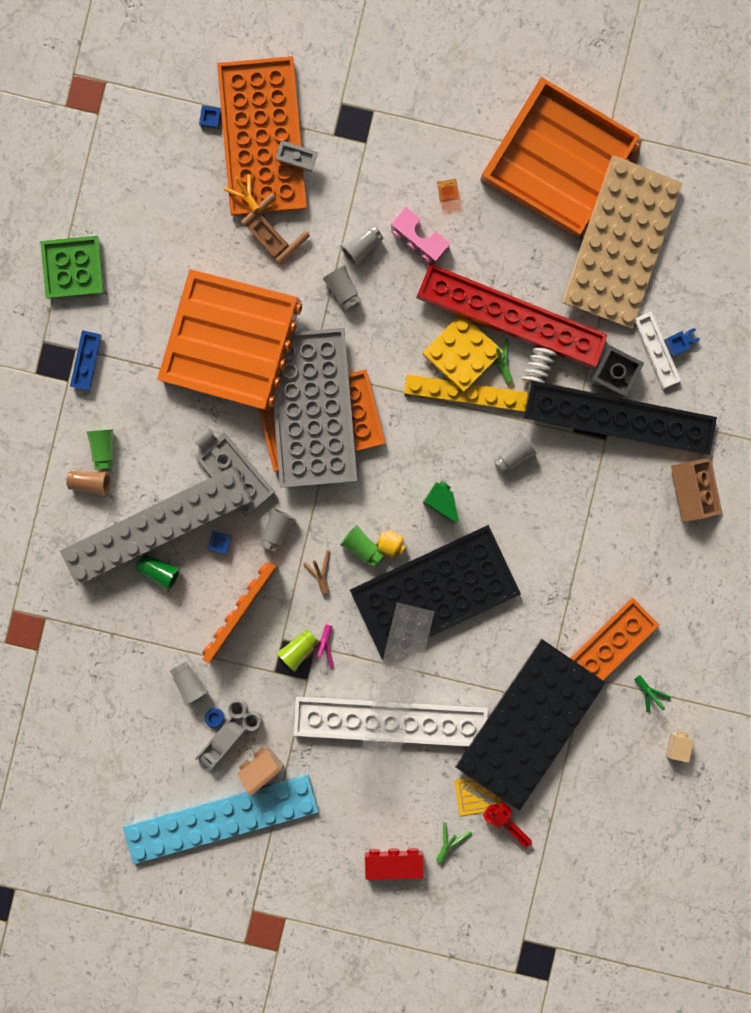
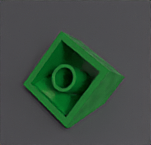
[423,481,459,523]

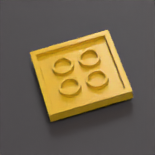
[422,316,503,393]

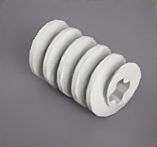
[521,348,557,385]

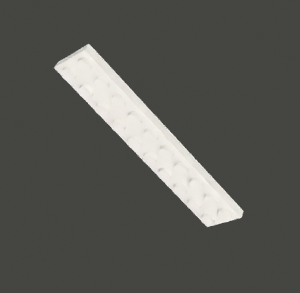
[293,696,488,746]

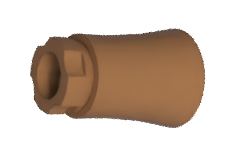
[66,470,111,498]

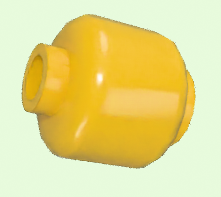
[376,530,406,559]

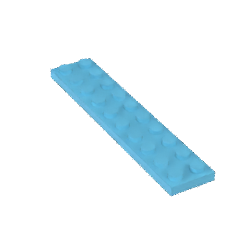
[123,774,318,864]

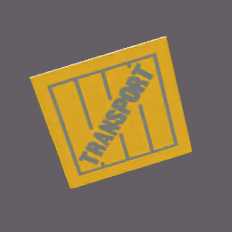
[454,778,502,816]

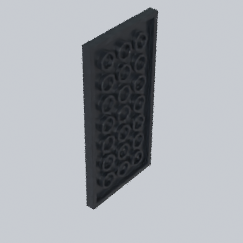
[350,525,521,659]
[455,639,606,811]

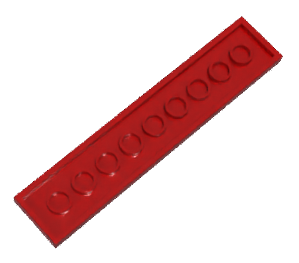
[416,263,608,370]

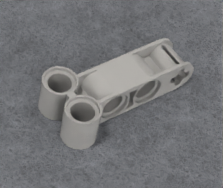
[195,698,262,771]

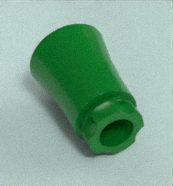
[135,554,180,592]

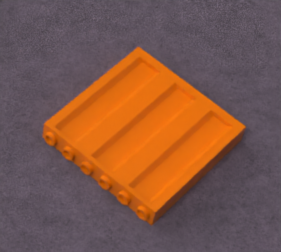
[480,77,640,238]
[157,269,303,412]

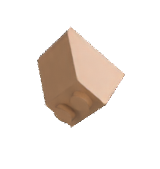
[237,746,283,796]

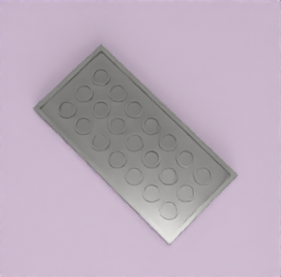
[274,328,357,488]

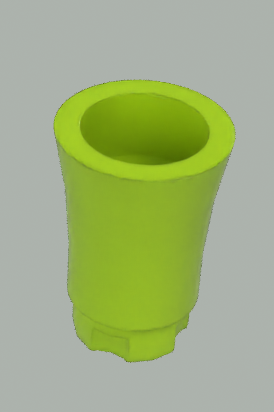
[276,629,319,672]

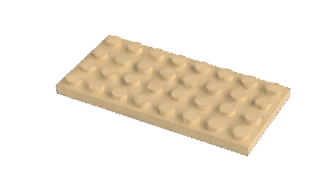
[561,155,683,329]

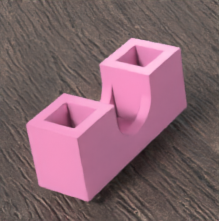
[391,207,450,264]

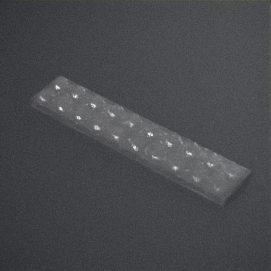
[351,602,434,801]

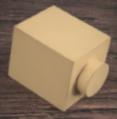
[666,731,694,763]

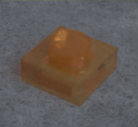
[437,179,459,202]

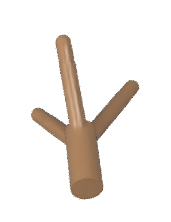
[303,550,330,594]

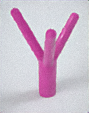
[306,624,334,669]

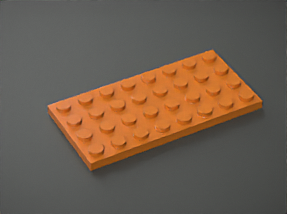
[217,56,307,216]

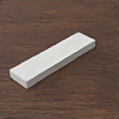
[634,312,682,389]

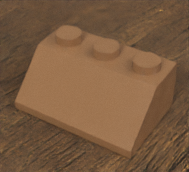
[671,458,722,522]

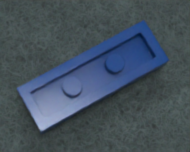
[70,330,102,391]

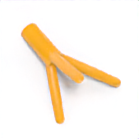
[223,175,260,213]

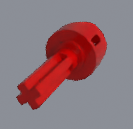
[483,802,532,849]

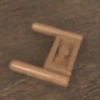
[241,193,310,264]

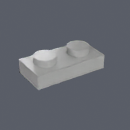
[275,140,318,172]

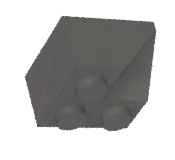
[589,345,644,397]

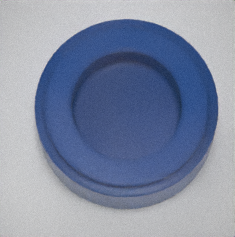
[205,708,225,728]

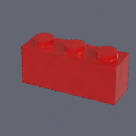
[365,848,424,880]

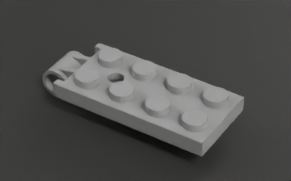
[192,426,275,517]

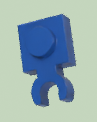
[664,328,700,357]

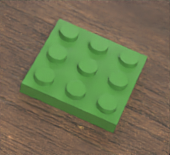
[40,235,104,299]

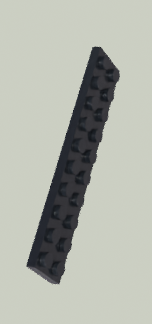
[523,380,717,455]

